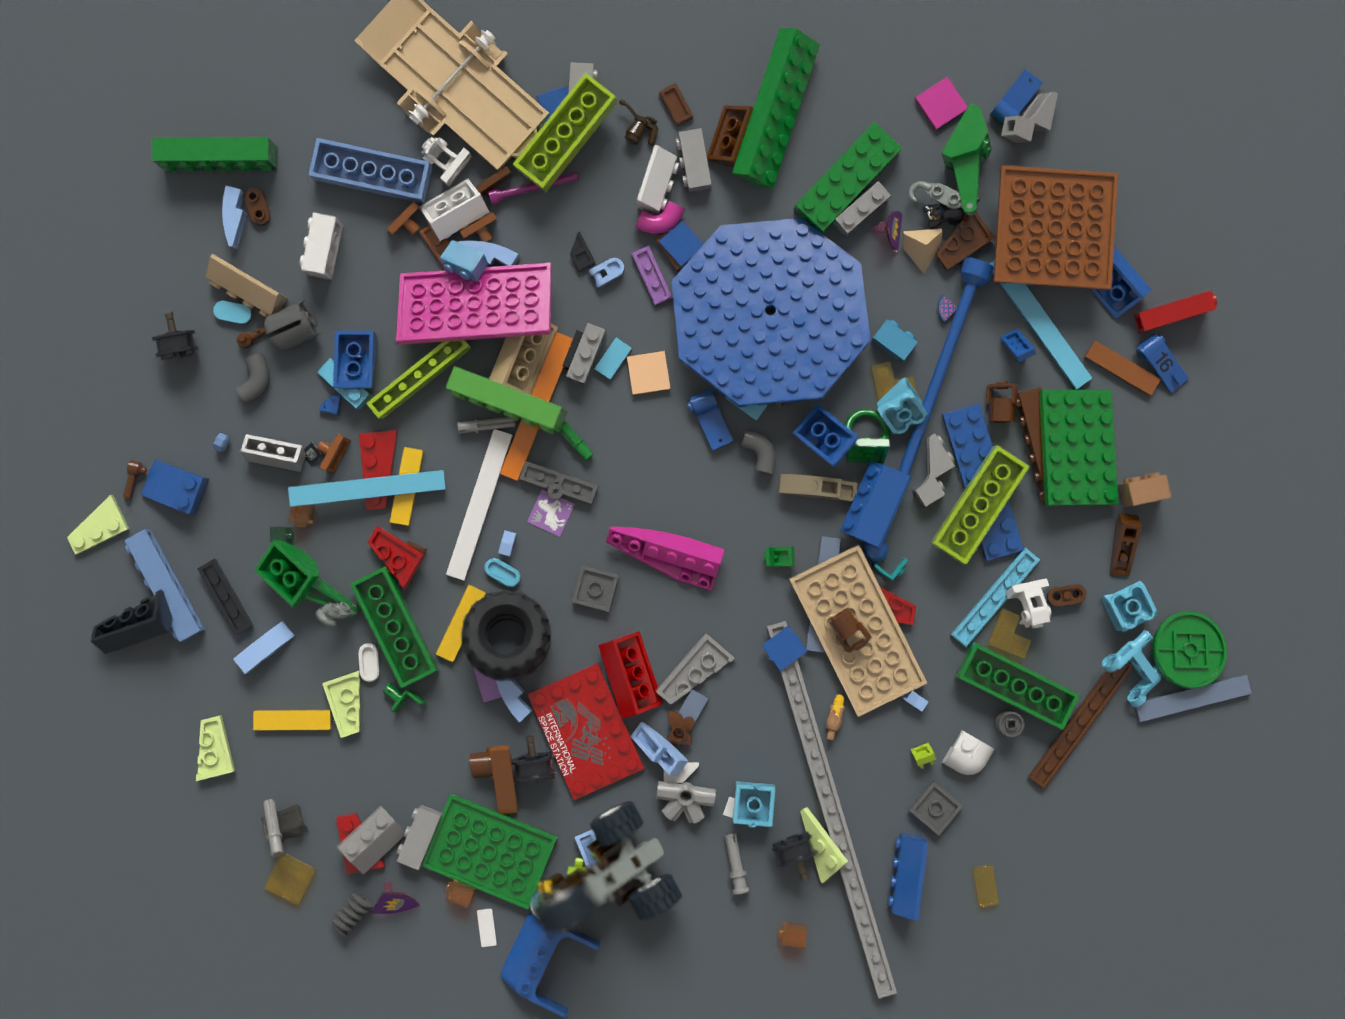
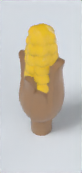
[826,694,845,740]

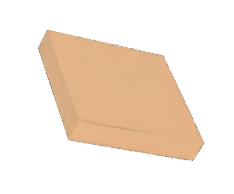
[627,351,670,395]

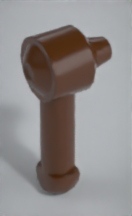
[237,326,266,348]
[123,460,147,500]

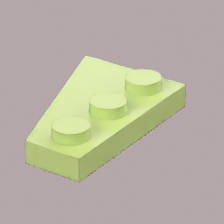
[67,495,129,554]
[322,670,360,738]
[196,715,235,781]

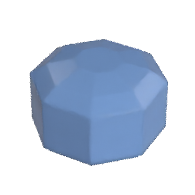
[213,433,230,452]

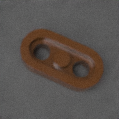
[244,187,271,226]
[1047,584,1086,606]

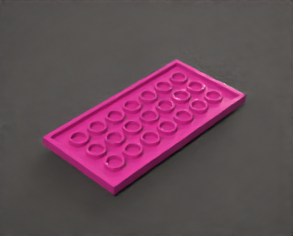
[396,263,552,344]

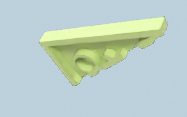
[800,807,848,883]

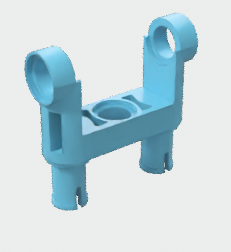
[1102,630,1162,707]

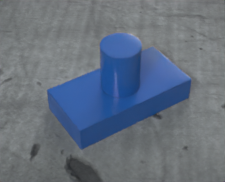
[1001,328,1036,363]

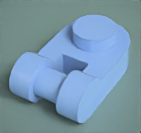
[588,258,624,288]

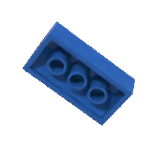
[1091,246,1151,319]
[840,461,912,548]
[887,833,928,921]

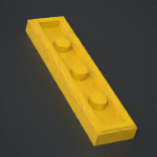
[390,447,424,526]
[436,585,486,662]
[253,710,332,730]

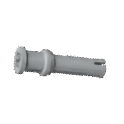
[724,833,750,894]

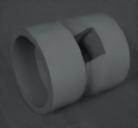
[994,709,1024,737]

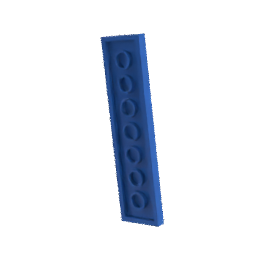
[942,403,1024,561]

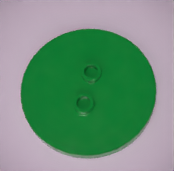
[1152,611,1227,689]

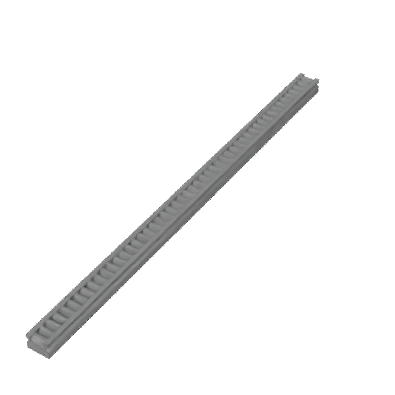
[767,621,897,998]

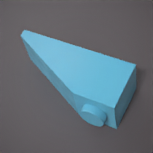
[318,358,373,410]

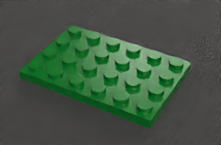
[1039,390,1118,506]
[421,793,558,909]

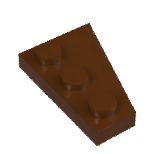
[935,212,995,271]

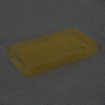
[973,864,999,907]

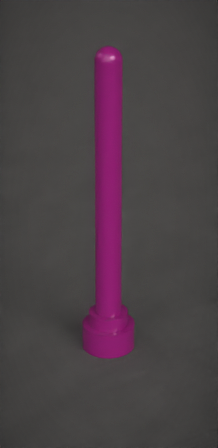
[488,173,579,205]

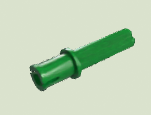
[560,420,594,461]

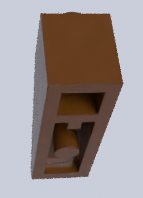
[1110,513,1142,576]

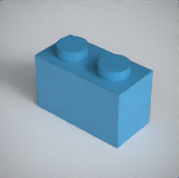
[440,240,488,282]
[871,319,918,363]

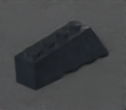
[90,590,172,654]

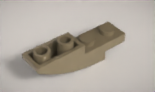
[778,474,858,502]

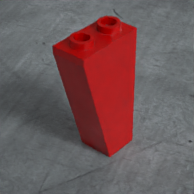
[1134,290,1217,334]

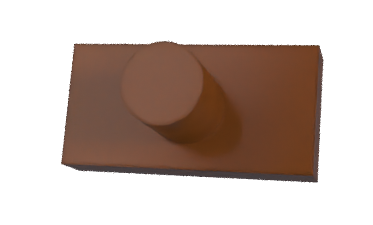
[387,202,420,235]
[460,212,497,242]
[317,433,351,474]

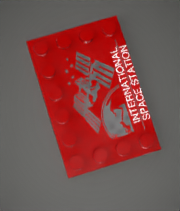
[527,663,644,800]

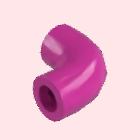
[635,201,686,234]

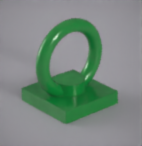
[845,409,890,463]

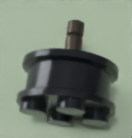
[152,312,199,360]
[512,735,556,785]
[771,831,818,882]

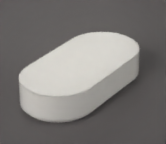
[358,643,380,682]

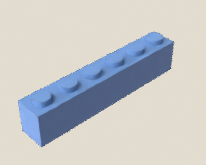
[124,529,205,642]

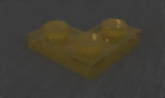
[871,362,917,400]
[988,608,1031,659]

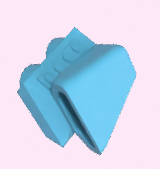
[877,377,928,434]
[1101,581,1157,632]

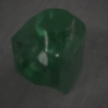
[270,527,294,543]

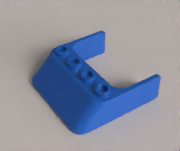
[500,913,600,1017]

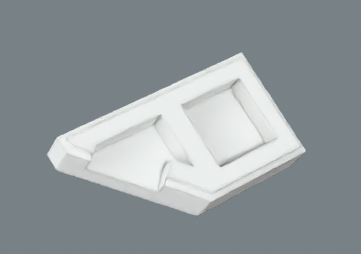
[664,762,699,783]

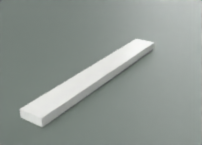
[446,429,513,580]

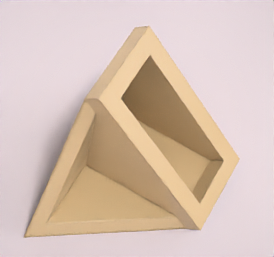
[903,229,942,274]

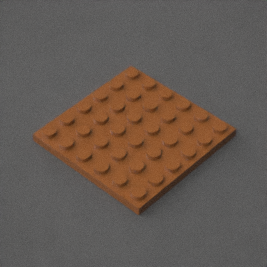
[993,165,1118,290]

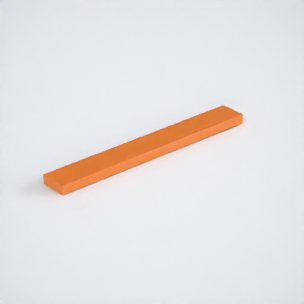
[500,332,573,481]

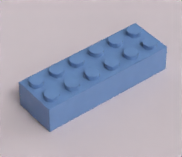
[309,138,433,204]

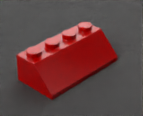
[598,631,663,718]

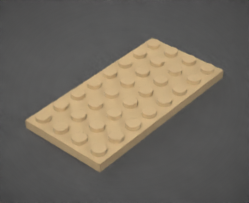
[789,545,927,717]

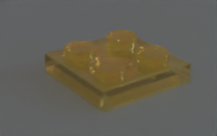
[264,853,317,905]

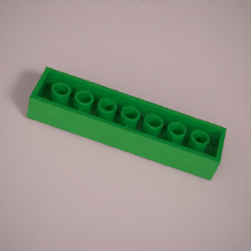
[732,28,820,189]

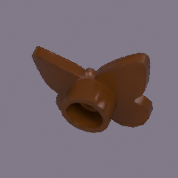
[666,710,695,748]

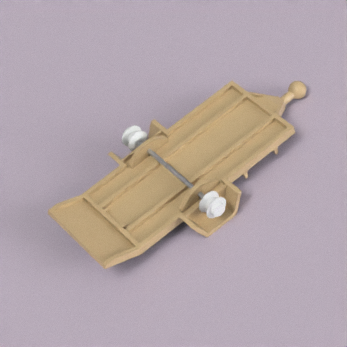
[354,0,550,171]

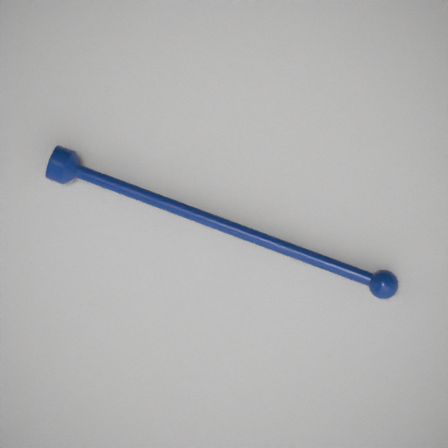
[863,258,994,562]

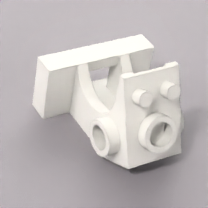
[421,137,472,187]
[1005,578,1051,628]

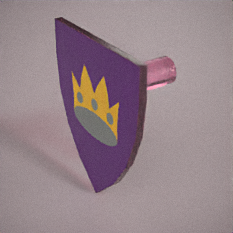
[873,211,903,251]
[371,882,420,914]

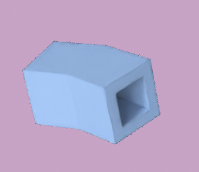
[498,530,517,556]
[902,691,928,712]

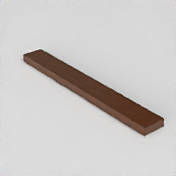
[1028,661,1134,789]

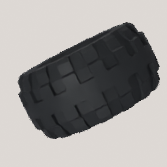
[461,590,551,681]

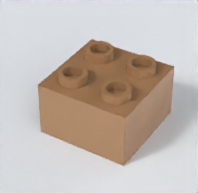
[1118,472,1171,507]

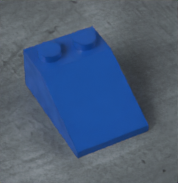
[333,331,378,388]
[793,404,860,467]
[141,459,209,515]

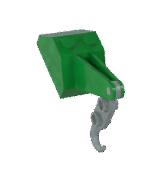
[908,103,992,216]
[254,540,360,626]

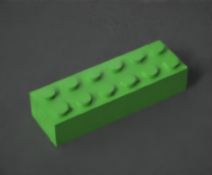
[446,366,568,434]

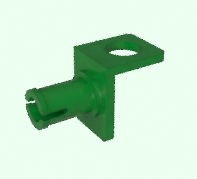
[382,683,427,712]

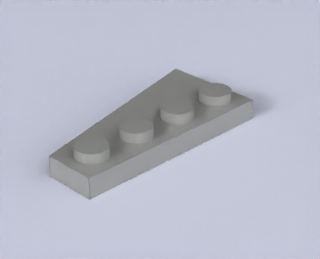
[656,633,735,704]

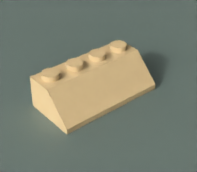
[206,254,287,317]
[489,324,558,395]

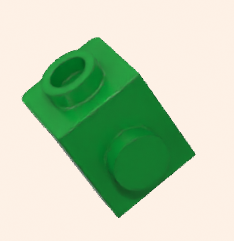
[764,546,795,567]

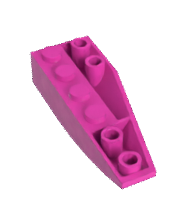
[606,526,725,591]

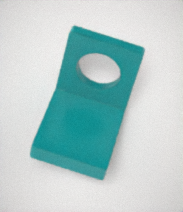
[872,558,908,580]

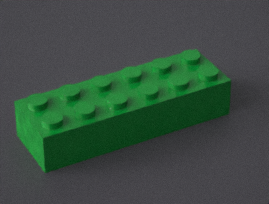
[794,122,902,234]
[152,137,277,173]
[350,566,439,688]
[955,642,1080,730]

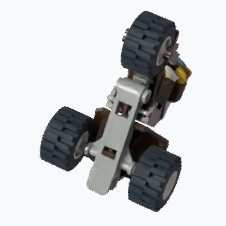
[530,801,682,934]

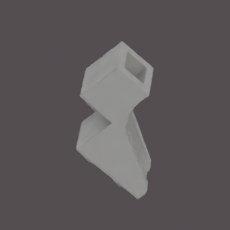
[1001,92,1058,143]
[913,433,955,507]

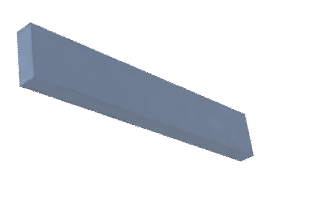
[806,536,841,653]
[1135,674,1252,722]

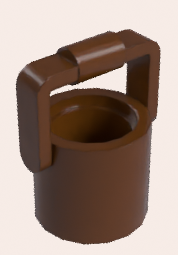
[986,381,1018,423]
[828,608,872,653]
[470,748,513,779]

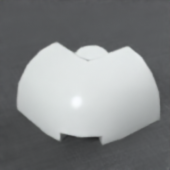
[942,730,995,775]

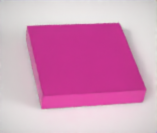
[915,77,968,130]

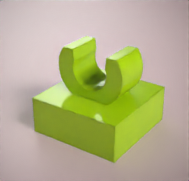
[911,743,936,769]
[567,858,584,874]

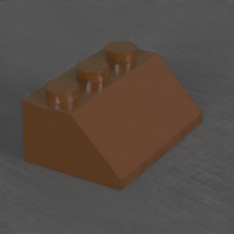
[707,105,753,168]

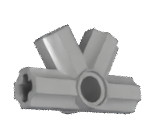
[656,781,716,823]

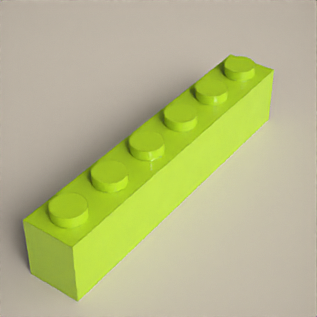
[366,340,472,420]

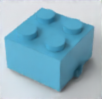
[732,781,775,827]

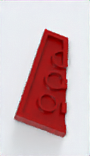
[359,430,398,510]

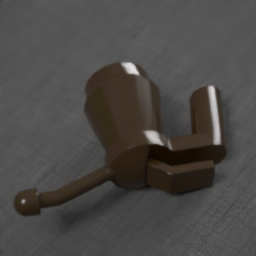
[619,99,658,146]

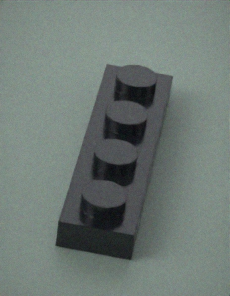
[197,559,253,635]

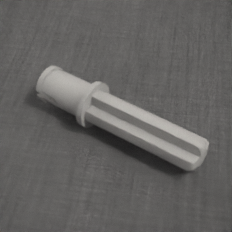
[457,417,515,434]
[263,799,284,857]

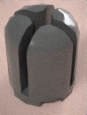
[264,300,320,351]

